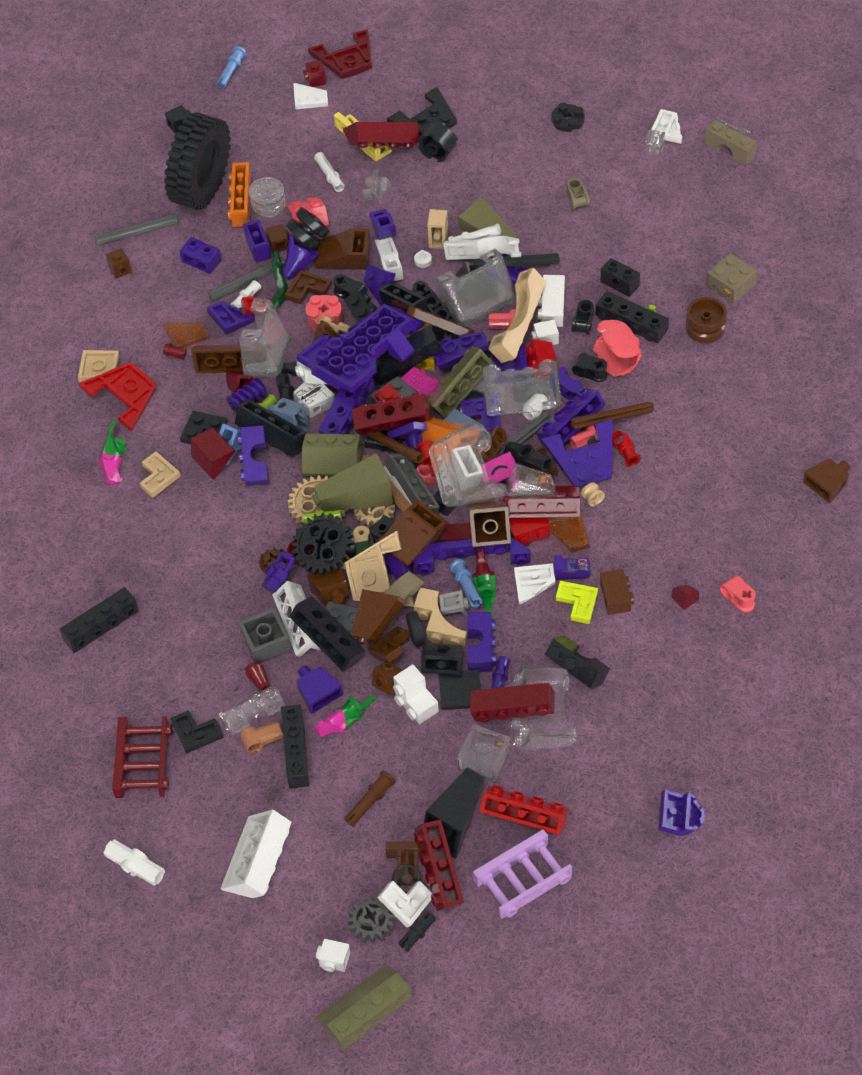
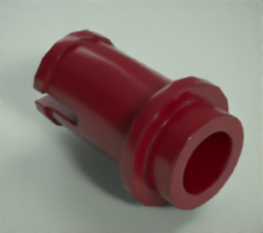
[163,343,187,360]

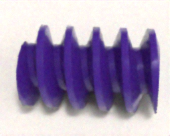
[226,377,267,412]

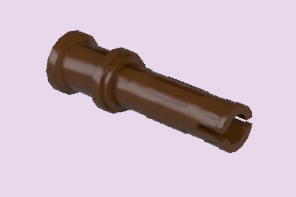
[344,771,396,827]

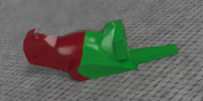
[472,549,496,619]

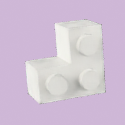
[393,664,439,725]

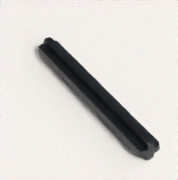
[473,253,560,269]

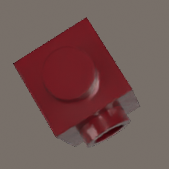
[303,60,326,87]

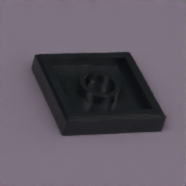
[439,669,480,710]

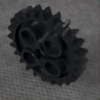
[291,513,355,576]

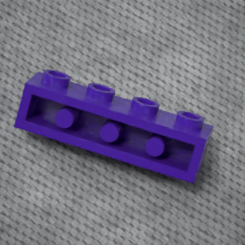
[318,377,375,434]
[536,388,606,445]

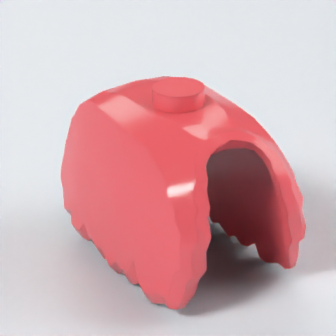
[593,320,642,377]

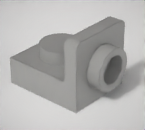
[439,590,470,616]

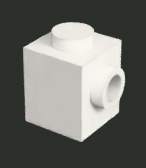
[531,320,559,345]
[316,939,351,972]

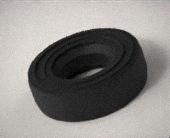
[406,611,425,647]

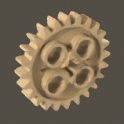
[288,475,348,524]

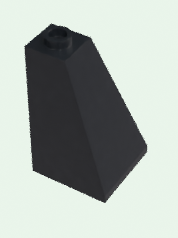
[424,767,485,859]

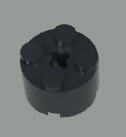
[417,121,458,162]

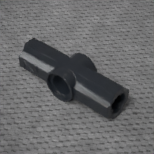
[503,441,554,472]

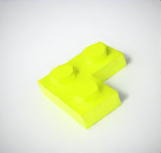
[556,581,598,624]

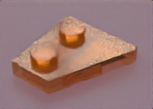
[163,322,210,349]
[549,513,590,552]

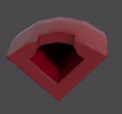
[226,370,254,392]
[671,585,700,610]

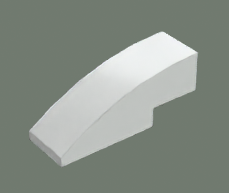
[375,237,404,281]

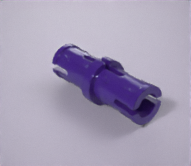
[491,656,510,688]

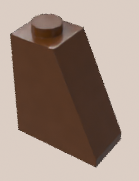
[351,589,405,644]

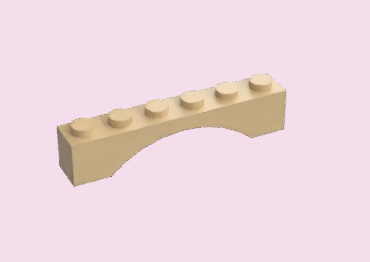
[488,268,546,363]

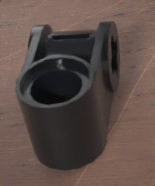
[333,274,367,299]
[571,300,594,335]
[572,353,608,382]

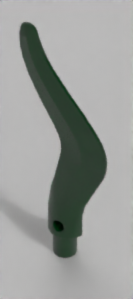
[268,252,288,319]

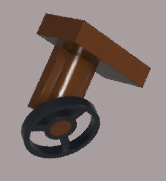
[386,841,421,894]

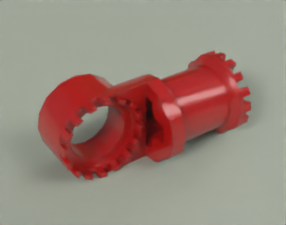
[612,431,641,467]
[417,440,443,477]

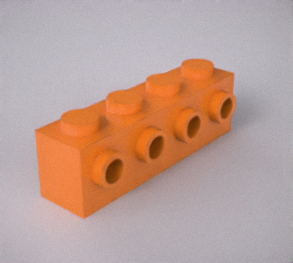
[228,162,251,227]

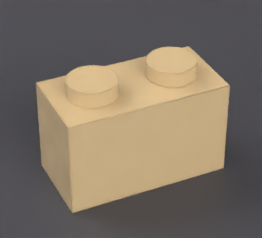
[427,209,449,249]

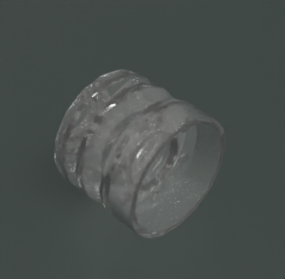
[249,177,287,223]

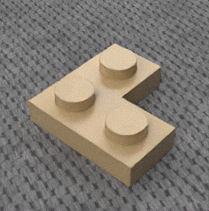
[139,452,181,498]

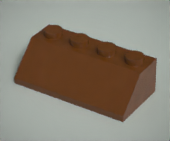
[191,344,268,373]

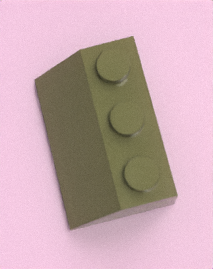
[302,434,363,477]

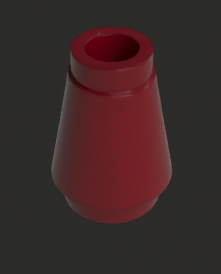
[245,661,270,692]

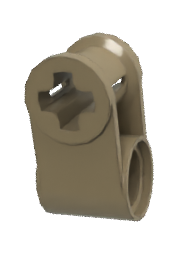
[567,177,590,210]

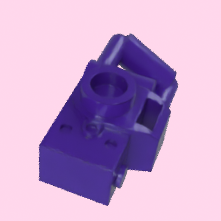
[261,551,296,592]
[383,552,413,580]

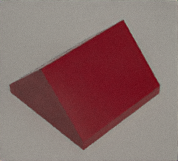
[191,428,236,480]

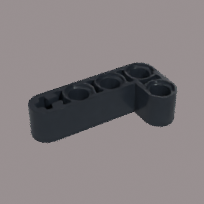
[412,281,460,341]

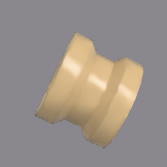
[581,482,605,507]

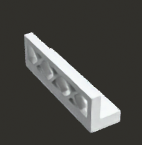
[272,581,321,657]

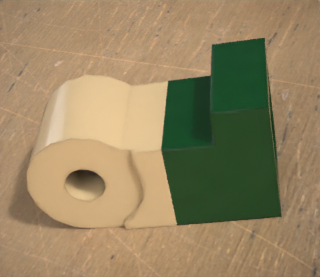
[353,526,371,555]

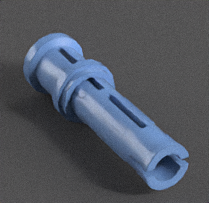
[216,46,247,89]
[450,559,482,608]

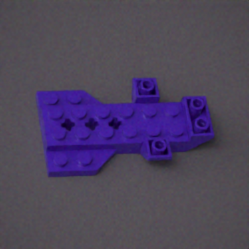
[297,304,425,393]

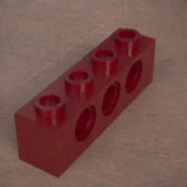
[352,393,431,435]

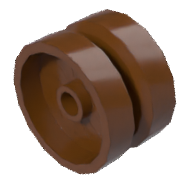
[686,297,727,344]

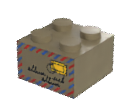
[706,253,758,304]

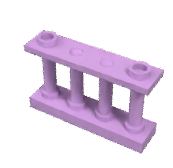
[473,829,572,919]

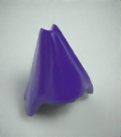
[283,234,319,280]

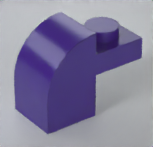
[369,209,396,240]

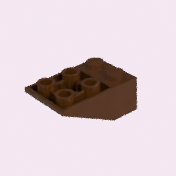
[316,229,371,269]
[378,499,447,566]

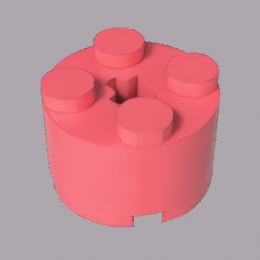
[306,295,343,333]

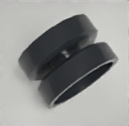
[286,207,330,250]

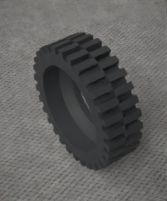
[164,112,231,210]

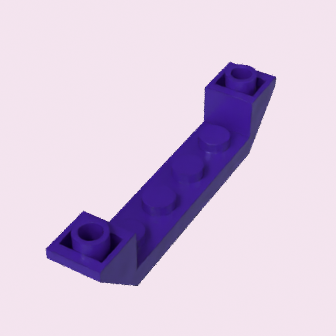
[414,537,531,575]

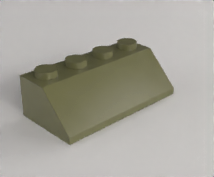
[428,346,494,419]
[315,966,412,1051]

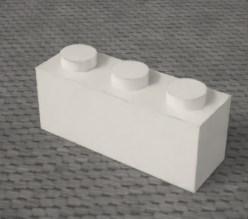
[538,275,565,327]

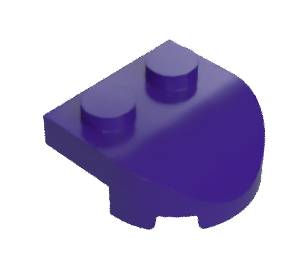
[658,789,705,836]

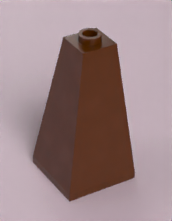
[466,487,511,547]

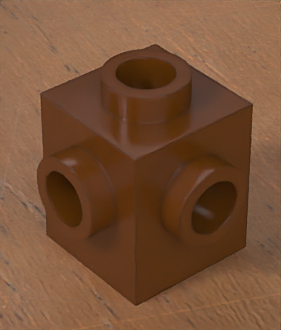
[372,662,403,695]

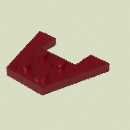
[308,29,372,78]

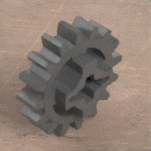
[348,896,395,943]

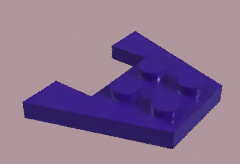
[541,419,613,487]

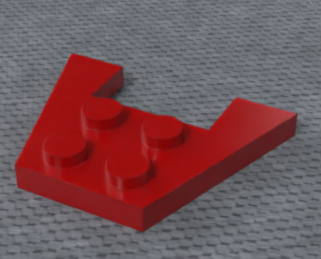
[79,362,157,431]

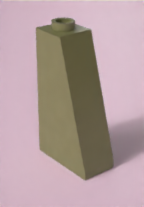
[458,197,518,256]

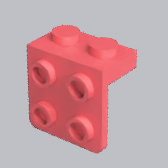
[287,197,329,226]

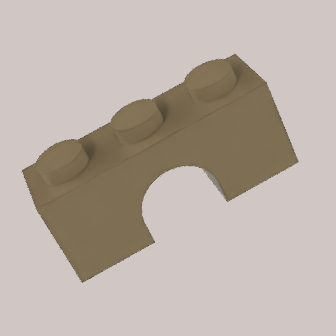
[704,120,757,165]

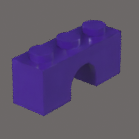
[238,426,269,486]
[467,612,496,672]

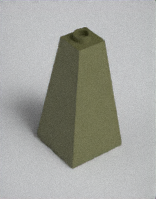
[312,453,393,511]

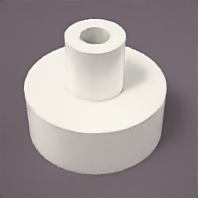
[414,250,432,268]

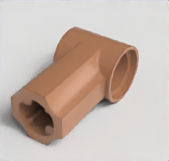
[240,721,283,754]

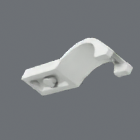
[443,236,522,260]

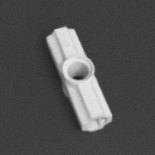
[104,839,165,886]

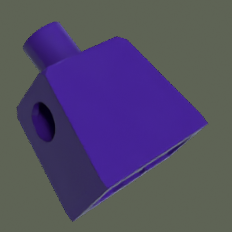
[297,665,343,714]

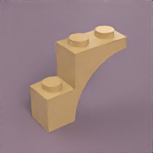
[414,588,467,648]

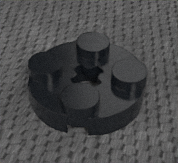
[551,102,585,132]

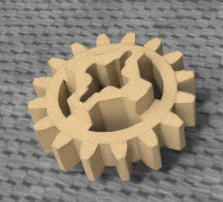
[354,499,395,529]

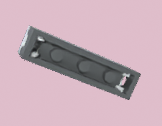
[384,453,440,514]

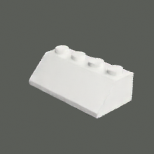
[220,810,291,898]

